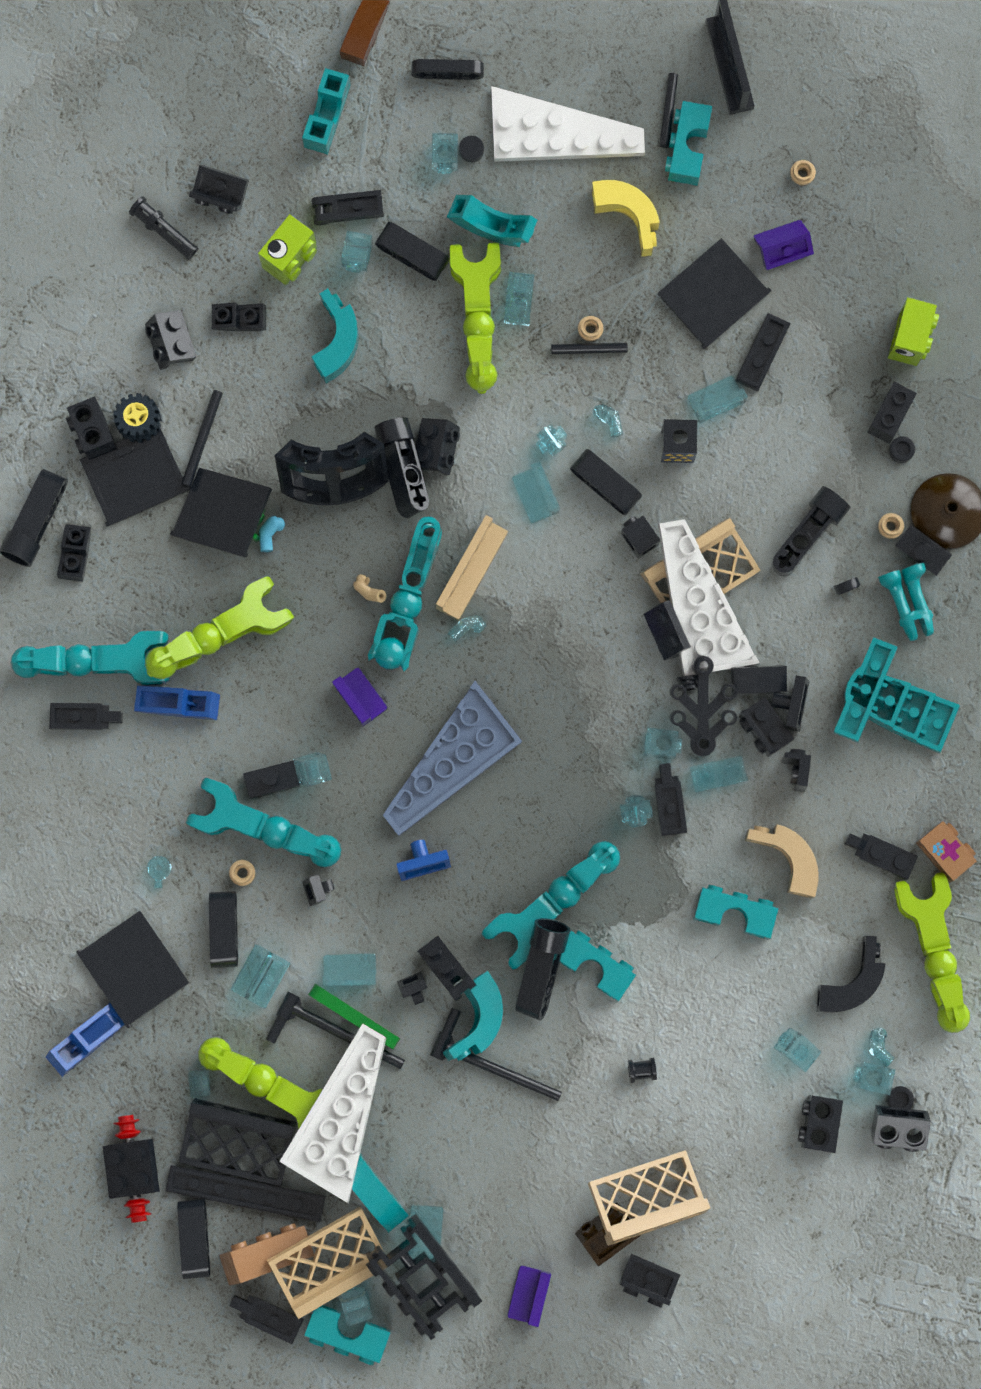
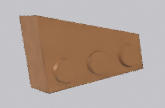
[219,1223,314,1285]

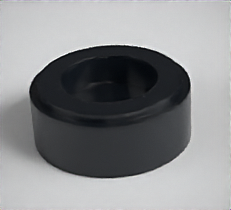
[459,136,484,163]
[889,436,915,463]
[833,577,861,595]
[887,1086,914,1109]

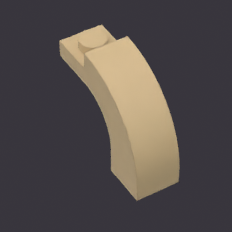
[745,824,818,898]

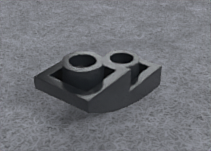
[212,302,266,331]
[57,524,91,582]
[731,665,787,694]

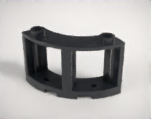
[274,431,389,505]

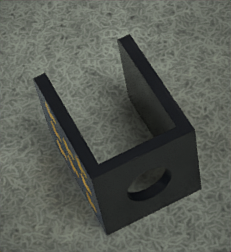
[661,419,697,463]

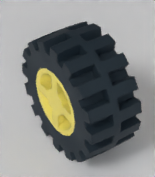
[113,393,162,443]

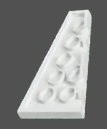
[491,86,645,162]
[658,519,760,676]
[280,1024,386,1204]

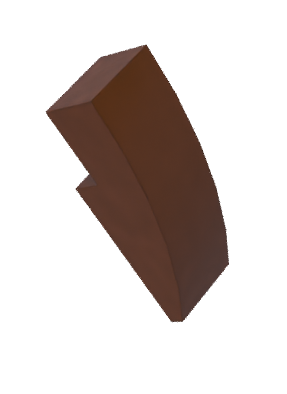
[340,0,390,66]

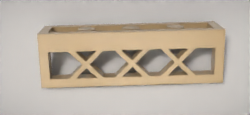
[436,515,508,621]

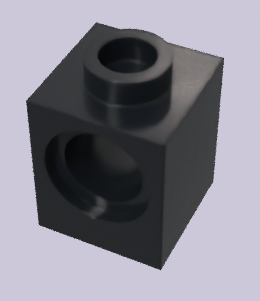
[621,515,660,559]

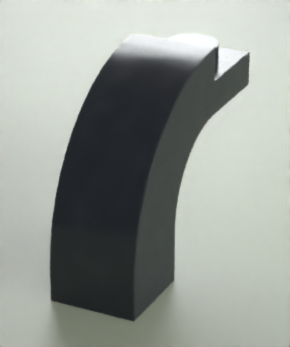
[816,936,886,1013]

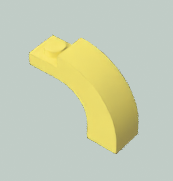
[592,180,660,257]

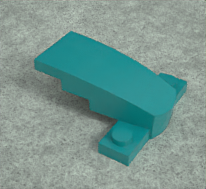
[834,637,960,754]

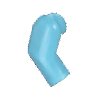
[259,516,285,552]

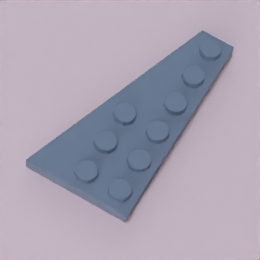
[383,681,522,836]

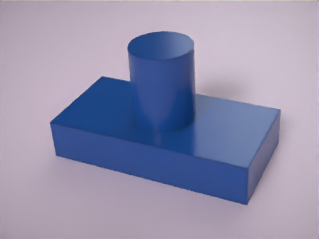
[396,840,451,881]

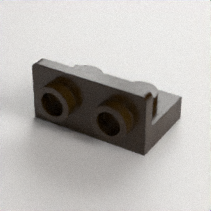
[575,1203,641,1267]

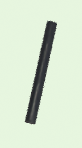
[181,390,223,488]

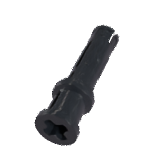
[129,196,198,260]

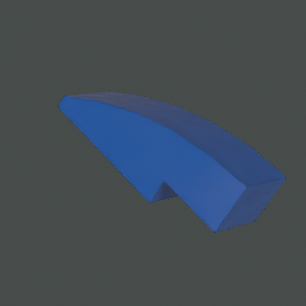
[134,686,220,720]
[46,1003,125,1077]

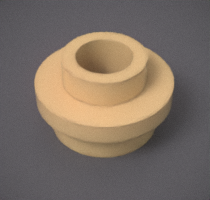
[790,160,816,185]
[578,316,603,341]
[878,513,904,539]
[229,860,256,886]

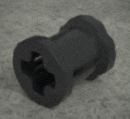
[628,1057,657,1084]

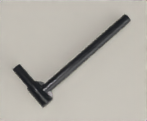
[266,992,405,1069]
[430,1008,562,1101]

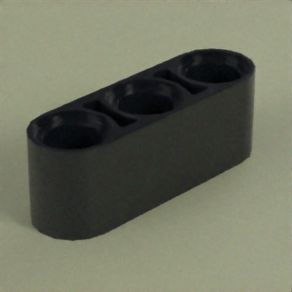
[375,222,450,281]
[570,449,642,516]
[209,891,238,968]
[177,1199,210,1279]

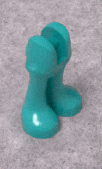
[878,563,934,641]

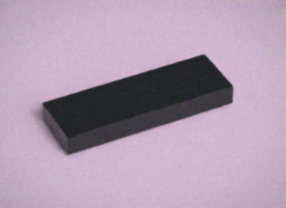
[735,313,791,392]

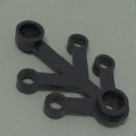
[669,655,737,756]

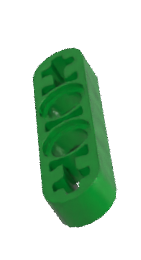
[308,984,400,1050]

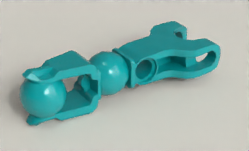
[368,517,442,672]
[10,631,170,685]
[185,778,341,867]
[481,841,620,970]

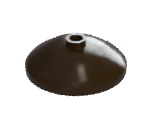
[910,473,981,549]

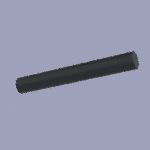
[659,73,678,148]
[551,343,628,355]

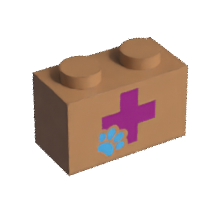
[916,821,977,883]

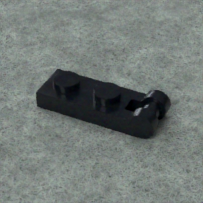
[311,190,384,226]
[417,936,477,1001]

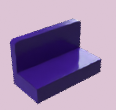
[754,220,814,270]
[332,668,387,727]
[508,1265,551,1327]

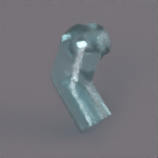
[593,404,623,437]

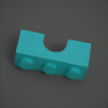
[302,68,351,155]
[665,101,712,186]
[693,885,779,940]
[560,930,636,1002]
[304,1305,391,1365]

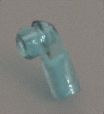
[448,615,487,642]
[869,1027,895,1067]

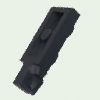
[49,703,123,730]
[654,763,687,837]
[844,833,918,880]
[229,1295,304,1344]

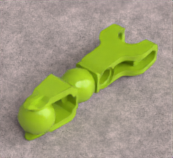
[450,242,501,394]
[145,576,294,679]
[894,872,970,1033]
[198,1037,324,1128]

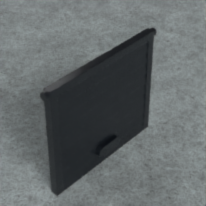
[657,238,772,349]
[79,428,191,527]
[170,468,272,558]
[76,911,189,1029]

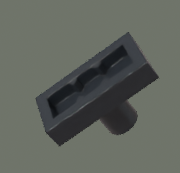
[895,525,952,576]
[772,675,810,732]
[243,761,300,799]

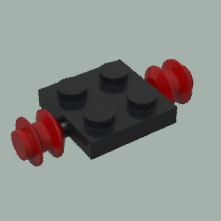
[102,1115,160,1223]

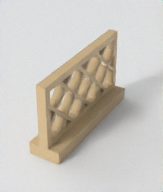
[640,518,761,604]
[588,1150,711,1246]
[267,1207,391,1319]

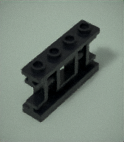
[366,1214,482,1340]

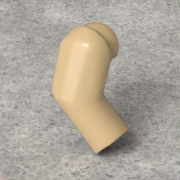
[353,574,386,603]

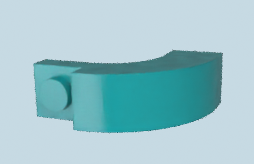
[447,195,538,247]
[311,288,359,384]
[443,971,503,1061]
[352,1153,409,1233]

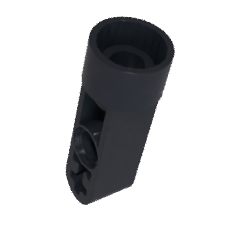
[374,417,429,518]
[0,469,68,567]
[772,486,851,577]
[515,918,570,1021]

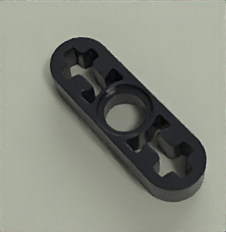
[411,59,484,80]

